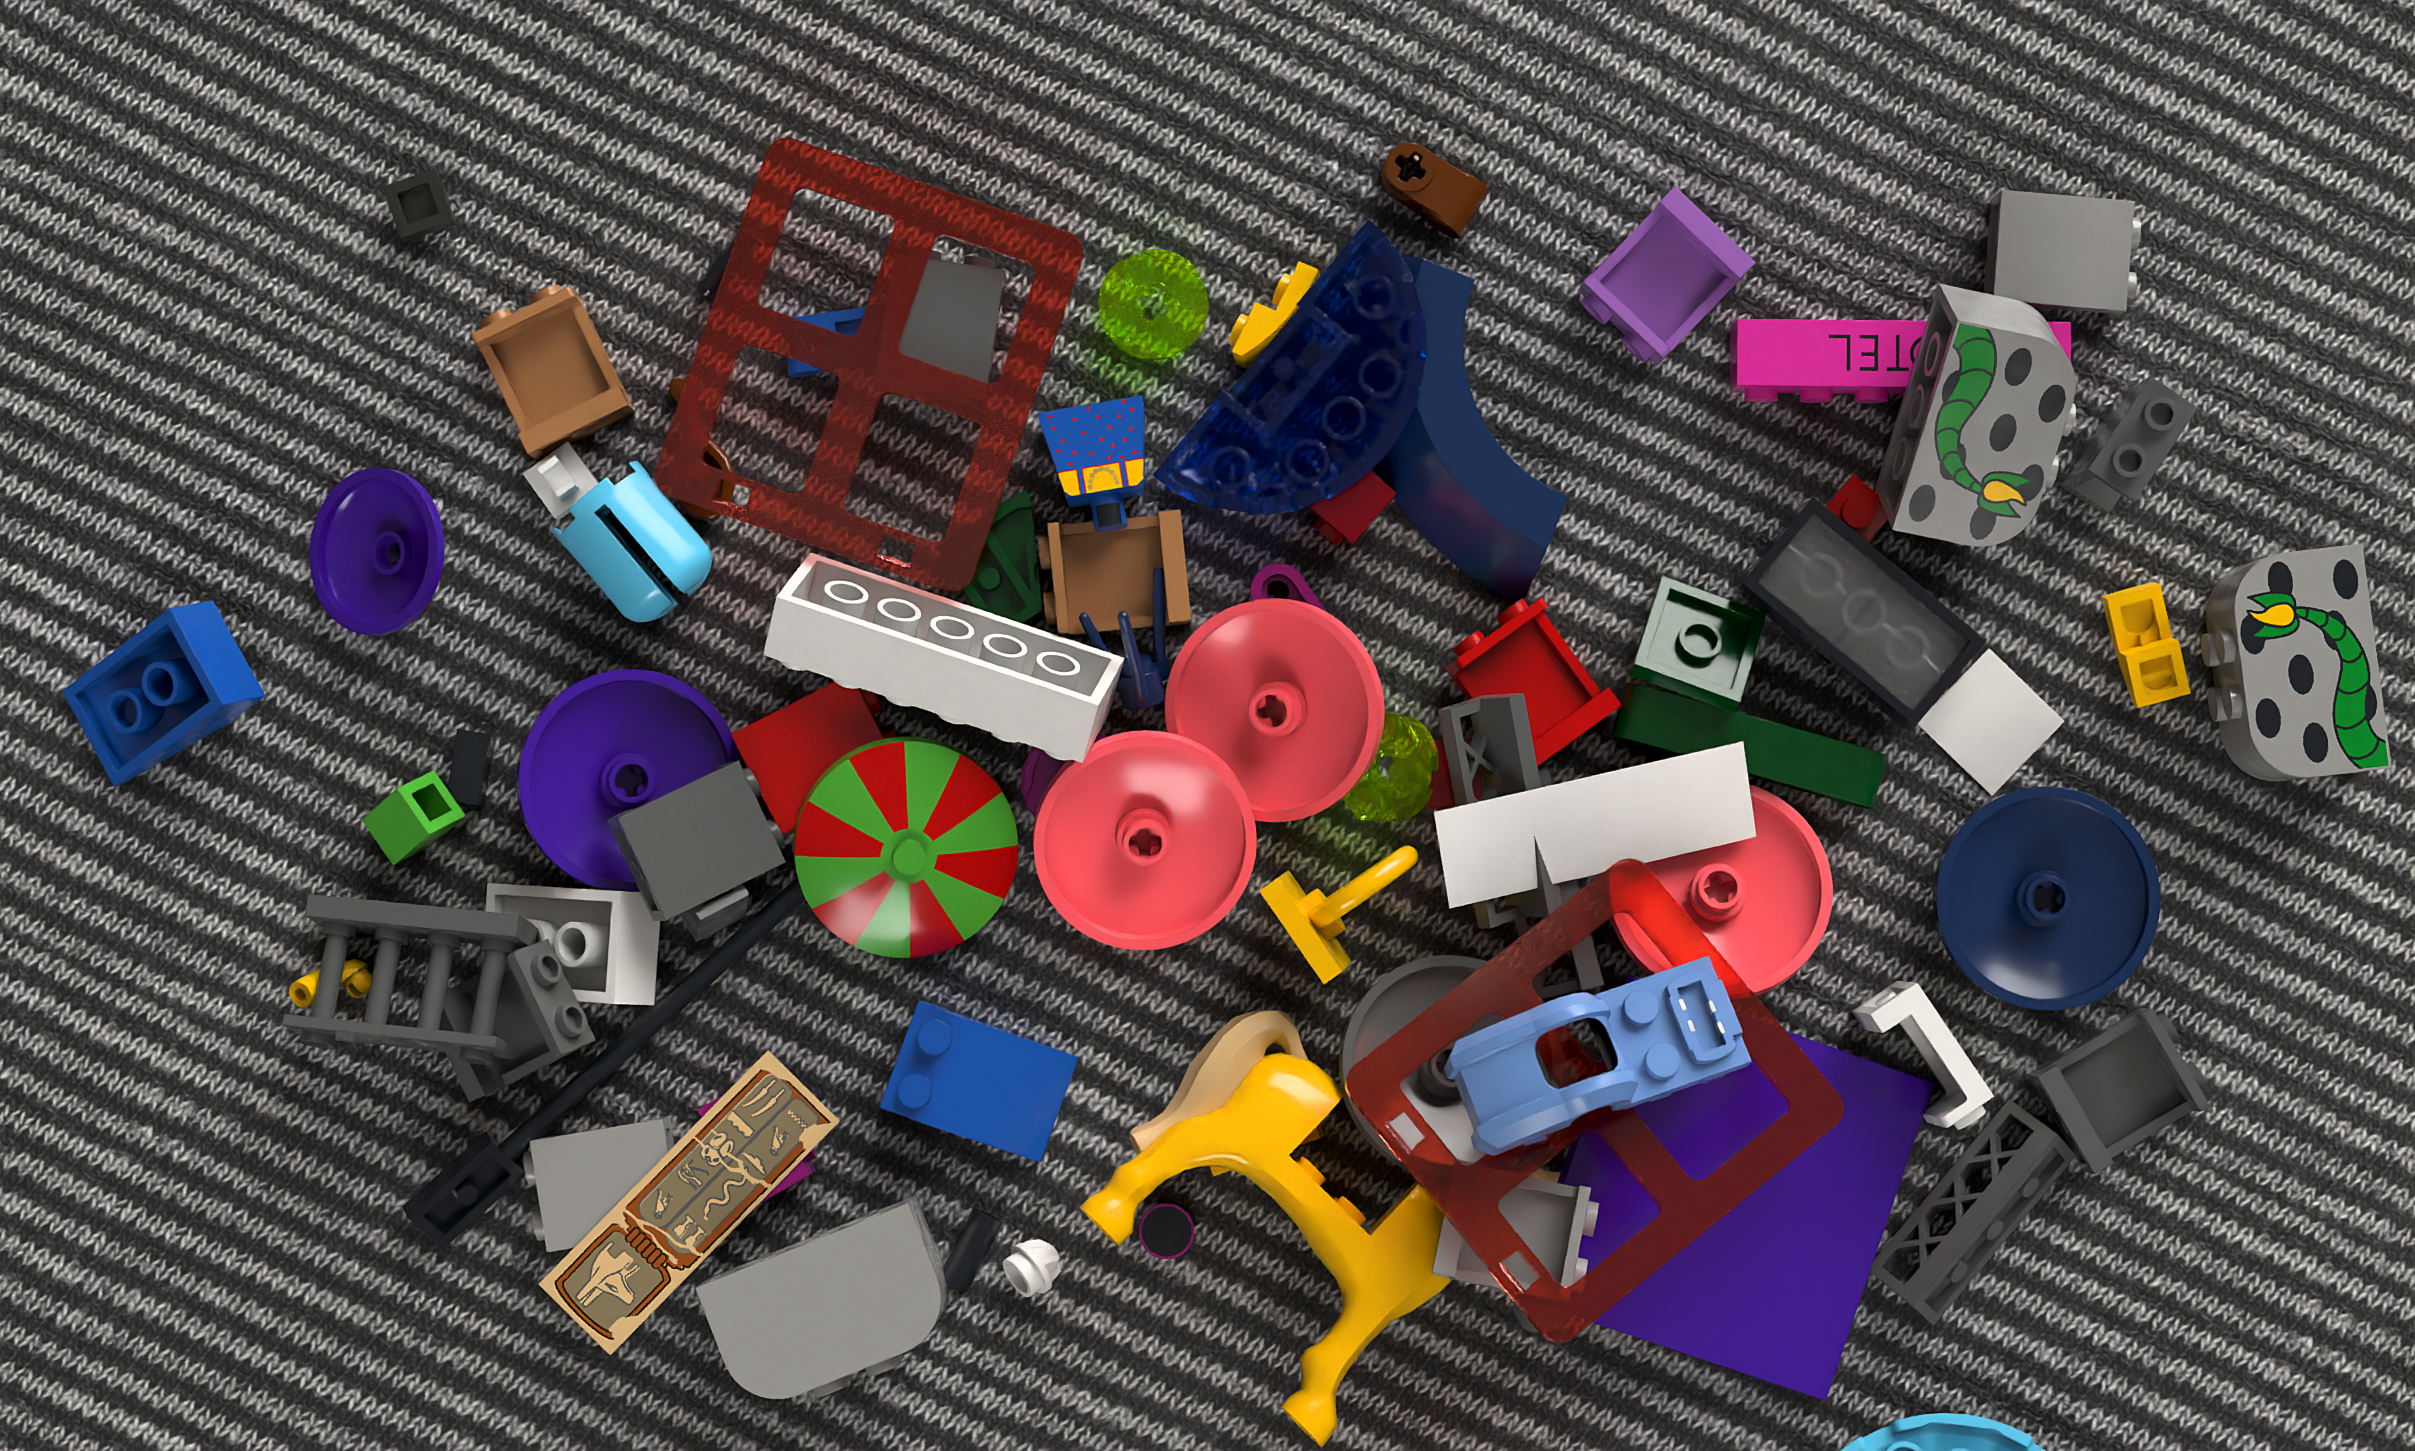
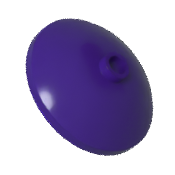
[309,468,445,635]

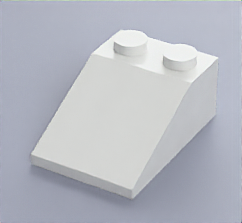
[481,883,660,1005]

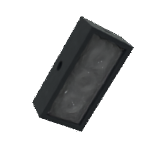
[1733,497,1987,730]

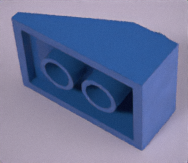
[62,601,265,786]
[880,1000,1079,1162]

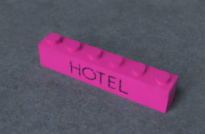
[1730,319,2071,404]

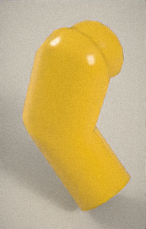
[289,959,373,1008]

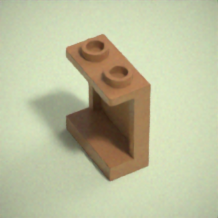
[471,285,636,460]
[1038,509,1191,637]

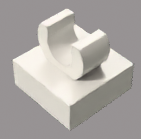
[523,441,599,520]

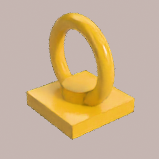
[1259,845,1418,984]

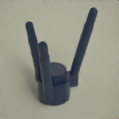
[1079,567,1169,710]

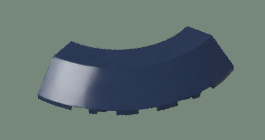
[1349,247,1568,602]

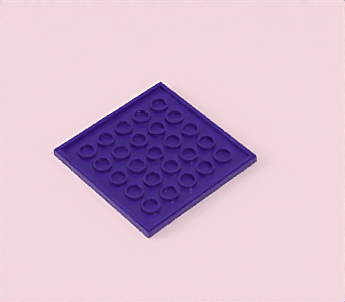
[1518,975,1934,1401]

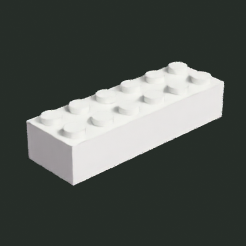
[763,552,1124,763]

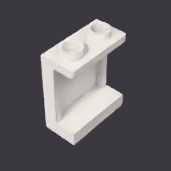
[1852,981,1994,1130]

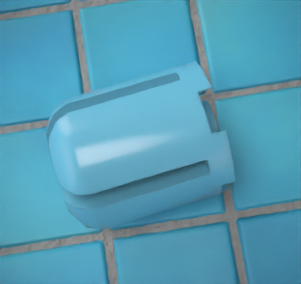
[552,461,713,622]

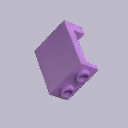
[1578,186,1756,366]

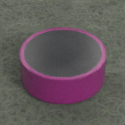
[1139,1202,1195,1259]

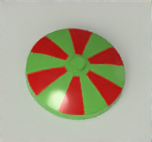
[793,736,1018,958]

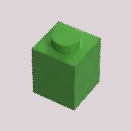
[362,770,466,866]

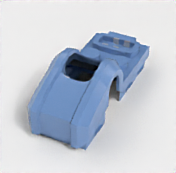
[1444,956,1752,1156]

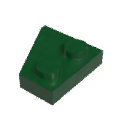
[936,489,1043,624]

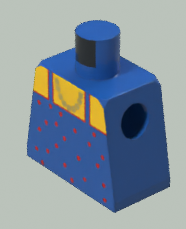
[1038,396,1146,533]

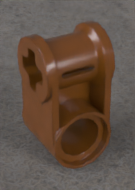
[1380,143,1489,239]

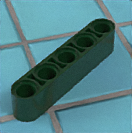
[1611,683,1888,810]

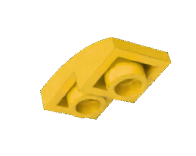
[1229,261,1322,369]

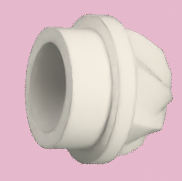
[1003,1239,1061,1297]

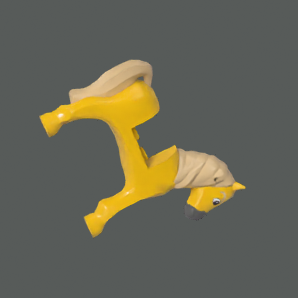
[1080,1010,1570,1447]

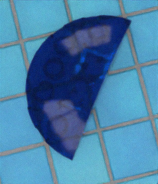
[1152,219,1428,515]

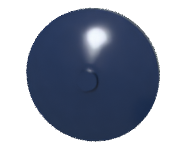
[1933,786,2161,1010]

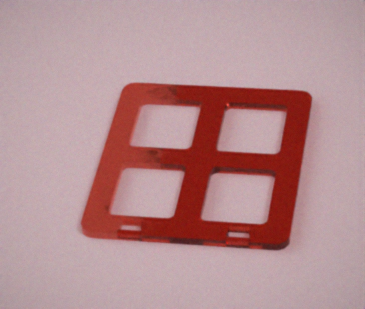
[655,138,1084,592]
[1345,858,1844,1343]

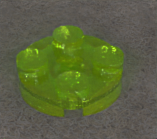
[1098,249,1209,362]
[1343,711,1438,822]

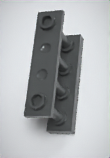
[282,894,538,1065]

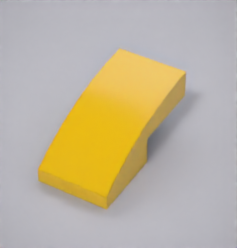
[2101,581,2191,708]

